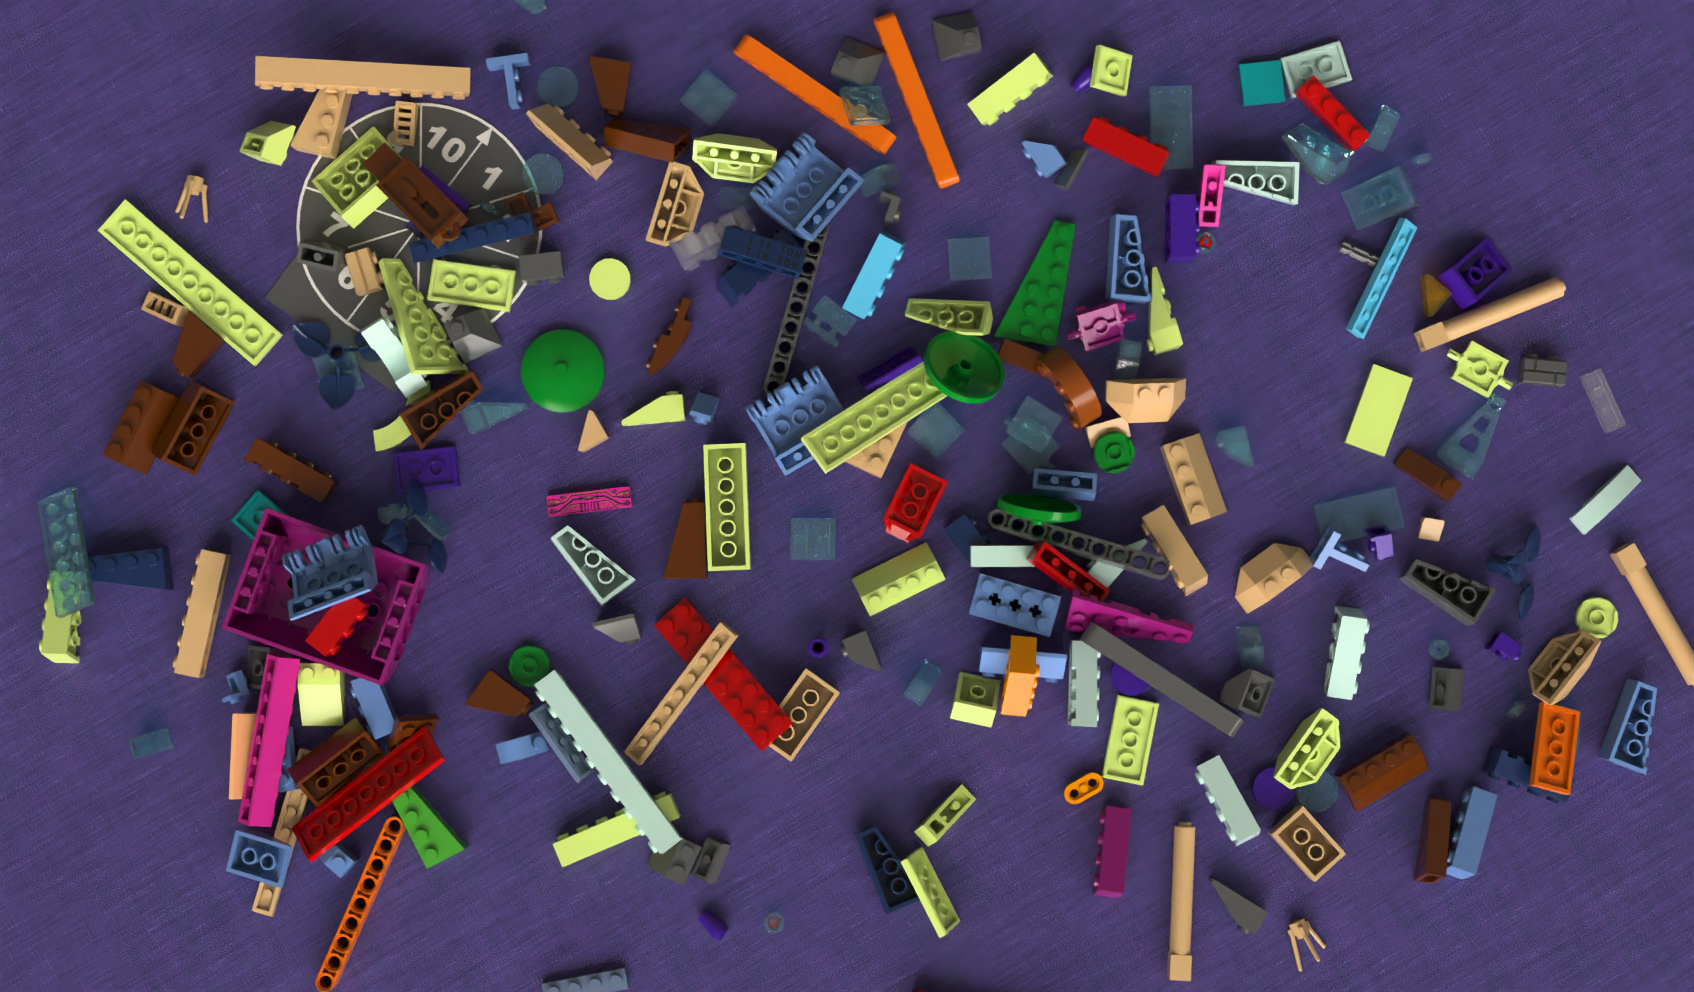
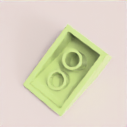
[297,663,345,726]

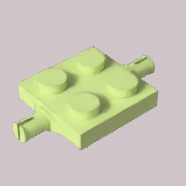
[1446,341,1513,398]

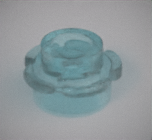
[1428,639,1449,660]

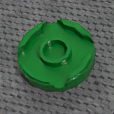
[1093,431,1135,473]
[508,645,551,687]

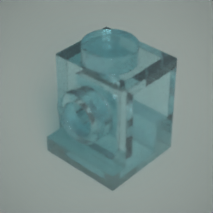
[378,503,411,526]

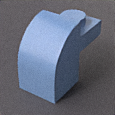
[495,731,548,764]

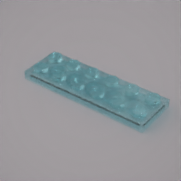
[37,486,95,618]

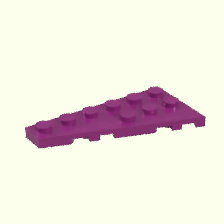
[1064,590,1193,643]

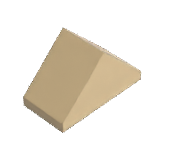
[578,410,609,452]

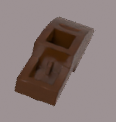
[646,297,693,376]

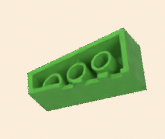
[392,785,469,869]

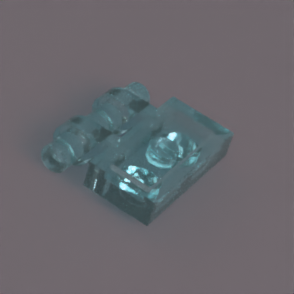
[803,295,857,348]

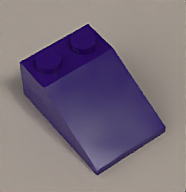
[1437,237,1512,310]

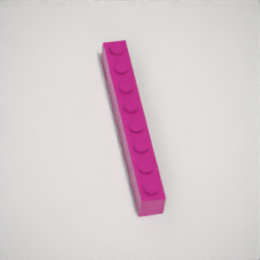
[238,654,300,827]

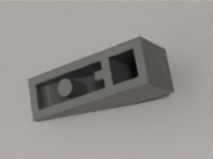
[1209,877,1268,934]

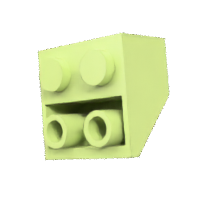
[239,121,296,166]

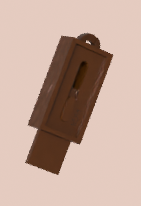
[362,142,469,249]

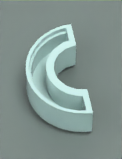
[360,316,427,398]

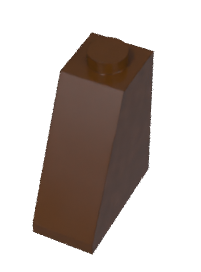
[589,56,633,117]
[172,312,226,379]
[465,669,533,717]

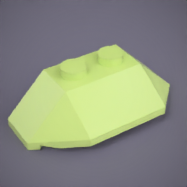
[692,133,777,183]
[1273,708,1340,789]

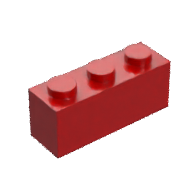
[305,596,369,656]

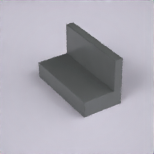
[1429,667,1464,711]

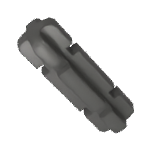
[1339,241,1380,267]

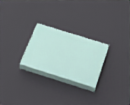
[1279,40,1352,99]

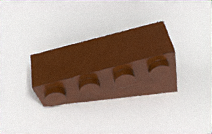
[397,368,483,450]

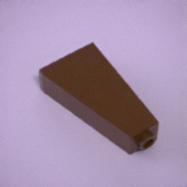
[603,119,691,163]
[664,499,707,579]
[1414,797,1452,884]

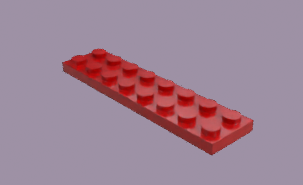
[654,597,794,751]
[291,726,446,862]

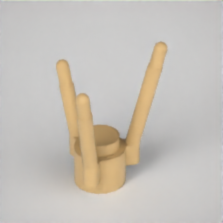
[175,175,208,223]
[1287,918,1326,972]

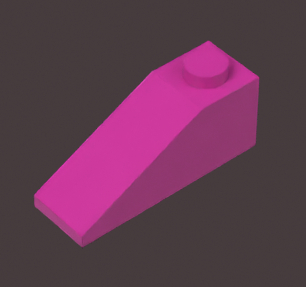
[1196,164,1226,227]

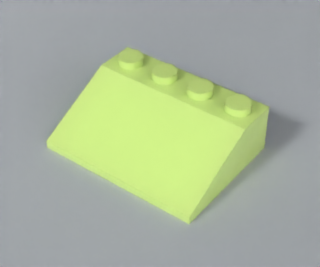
[312,126,403,229]

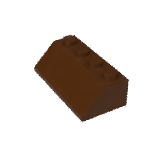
[102,380,180,475]
[151,380,235,476]
[287,717,385,807]
[1334,733,1428,812]

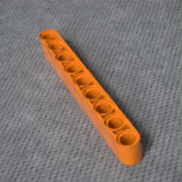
[873,11,960,189]
[733,34,896,155]
[315,815,406,992]

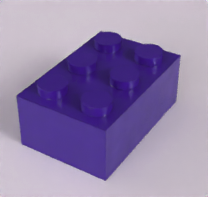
[1165,194,1200,263]

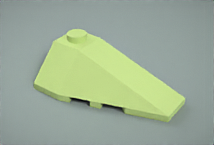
[1146,267,1183,355]
[905,298,993,336]

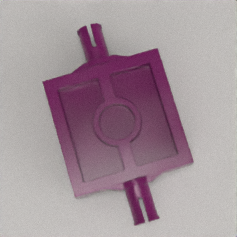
[1065,300,1136,351]

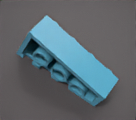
[842,231,906,319]

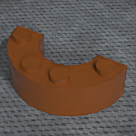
[1036,347,1102,430]

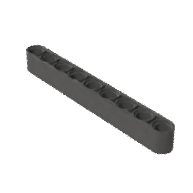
[764,224,829,398]
[988,509,1170,580]
[1080,622,1244,738]

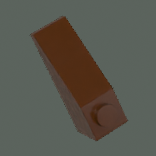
[1393,448,1462,502]

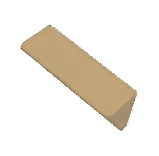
[1085,417,1131,448]

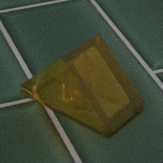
[1420,274,1452,319]

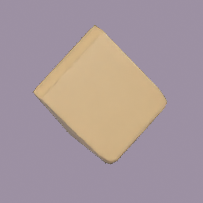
[1418,517,1445,542]

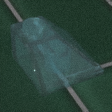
[906,402,965,460]

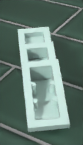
[1569,465,1641,534]
[970,546,1035,567]

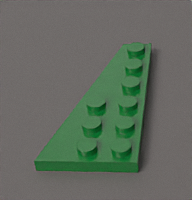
[994,221,1075,347]

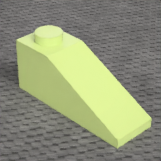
[622,391,686,426]
[914,784,976,847]

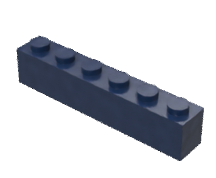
[409,212,539,263]

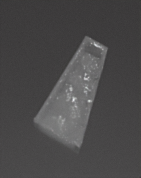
[669,206,756,271]

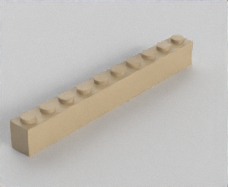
[255,56,470,100]

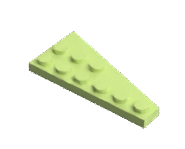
[378,258,468,374]

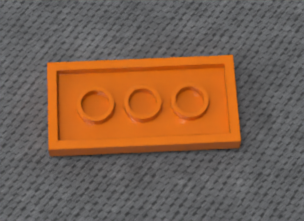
[1529,702,1580,795]

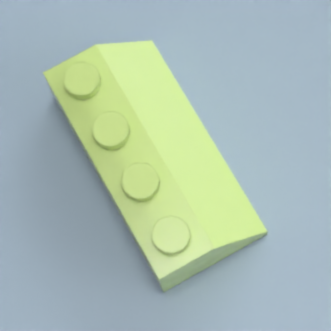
[852,542,945,616]

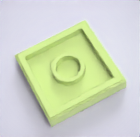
[1090,45,1133,96]

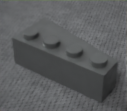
[1398,559,1497,626]

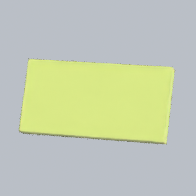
[427,259,516,312]
[1344,364,1413,457]
[1101,695,1159,786]
[901,847,960,938]

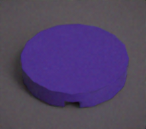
[1110,662,1149,696]
[1251,767,1294,809]

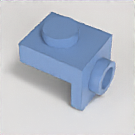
[222,670,250,704]

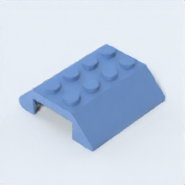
[750,132,864,242]
[745,364,844,476]
[282,525,378,621]

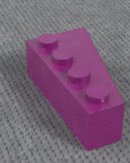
[1093,806,1132,898]

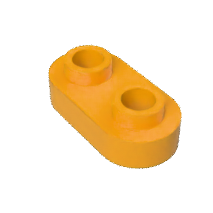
[1064,772,1104,804]

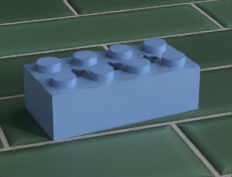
[967,573,1061,637]

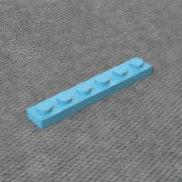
[1346,217,1417,339]

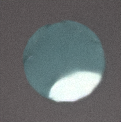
[538,66,579,108]
[522,153,564,195]
[1296,771,1338,812]

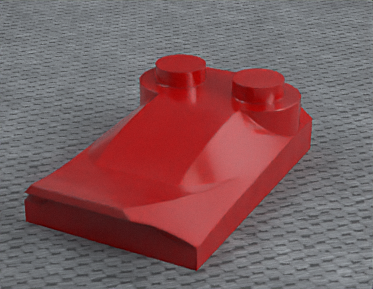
[883,463,948,543]

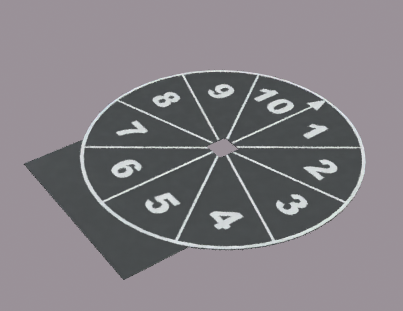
[265,103,542,393]

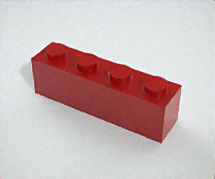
[1293,75,1371,152]
[1082,117,1170,178]
[1026,541,1111,602]

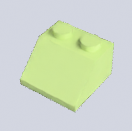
[950,672,1000,727]

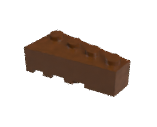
[244,438,339,504]

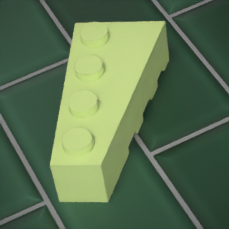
[967,53,1053,126]
[39,571,83,663]

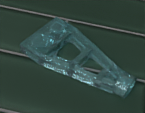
[1435,393,1507,479]

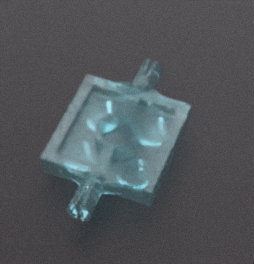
[1001,416,1060,475]

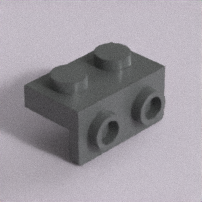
[879,190,902,228]

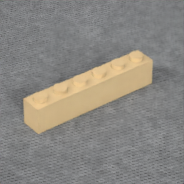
[173,549,231,678]

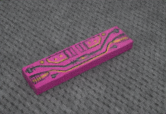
[547,486,632,517]

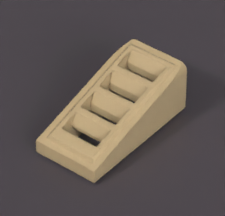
[393,101,419,147]
[141,290,190,327]

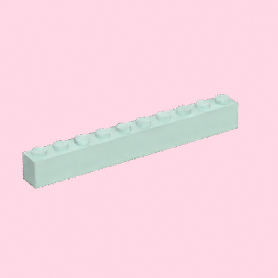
[535,670,683,854]

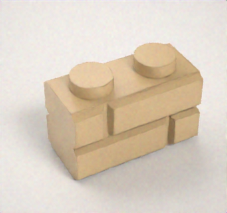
[345,247,384,296]

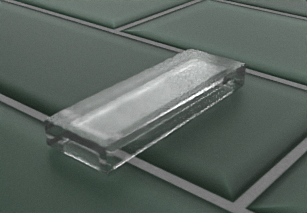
[1580,368,1626,434]

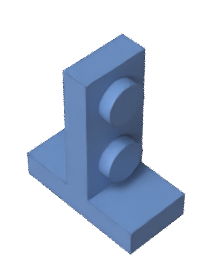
[486,53,531,110]
[1310,523,1369,572]

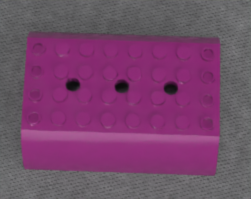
[222,508,429,686]

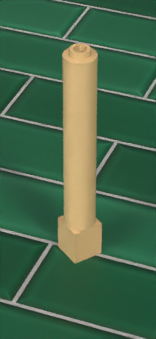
[1414,277,1566,352]
[1609,543,1694,687]
[1167,822,1196,981]

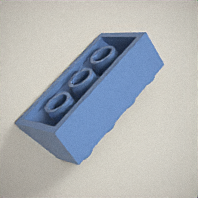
[978,646,1067,683]

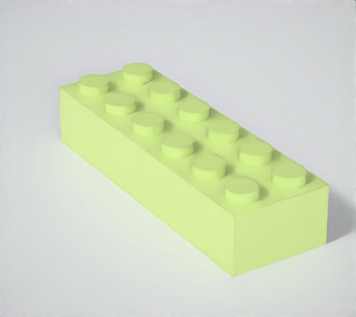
[703,443,751,571]

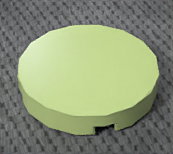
[589,258,631,300]
[1575,597,1618,638]

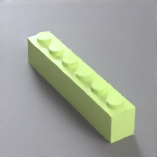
[553,791,681,867]

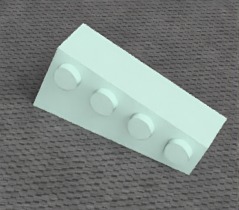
[1212,160,1300,205]

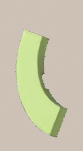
[373,381,431,452]

